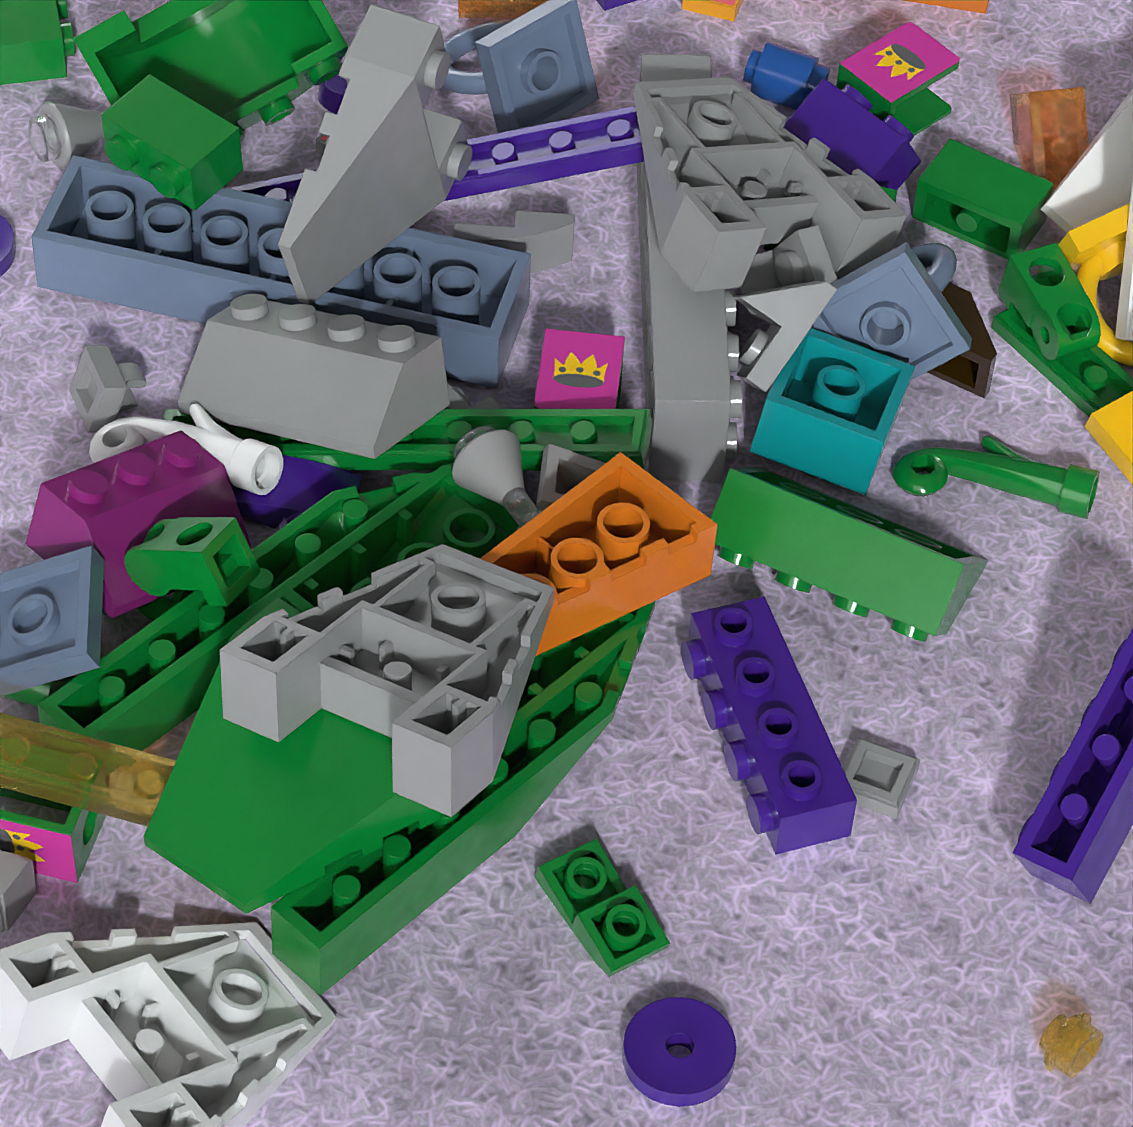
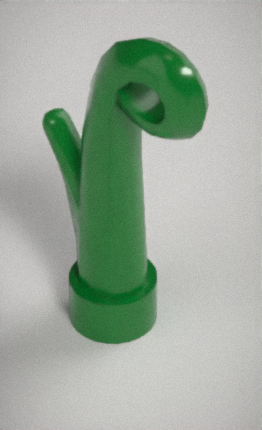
[892,435,1100,519]

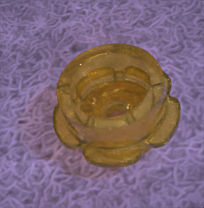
[1039,1012,1104,1079]

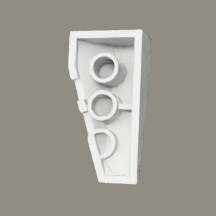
[1040,89,1133,233]

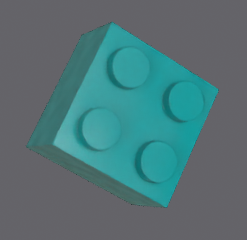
[749,328,915,495]

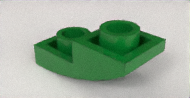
[534,839,670,977]

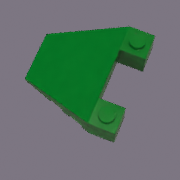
[143,597,445,914]

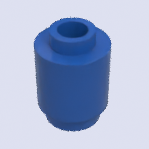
[743,42,830,110]

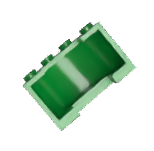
[73,0,348,142]

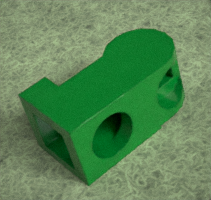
[997,242,1101,360]
[124,517,261,607]

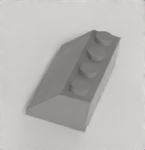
[177,294,450,459]

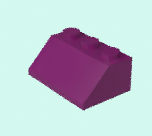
[25,430,252,618]

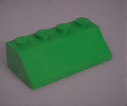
[711,467,988,642]

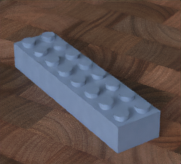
[31,155,531,388]

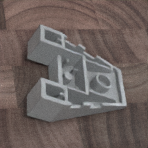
[278,4,472,305]
[633,77,907,292]
[220,544,555,817]

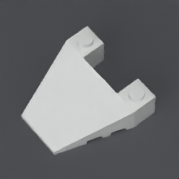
[0,922,337,1127]

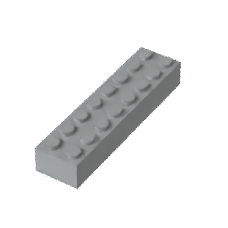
[637,54,742,481]

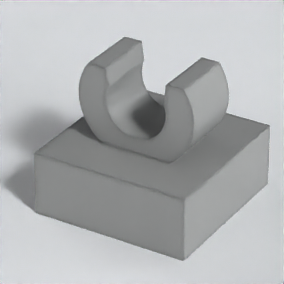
[69,345,147,433]

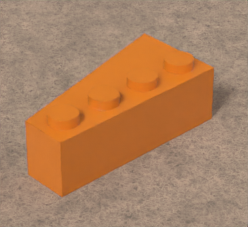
[480,452,717,656]

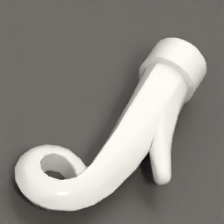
[89,403,283,495]

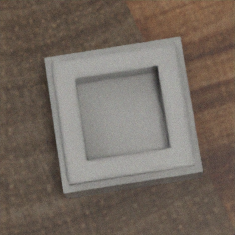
[843,737,920,819]

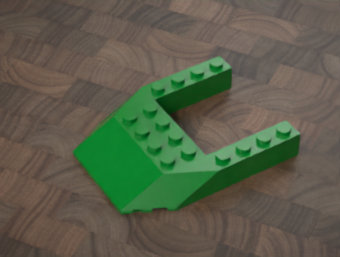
[38,463,655,996]

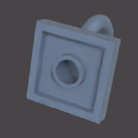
[442,0,599,133]
[812,242,972,381]

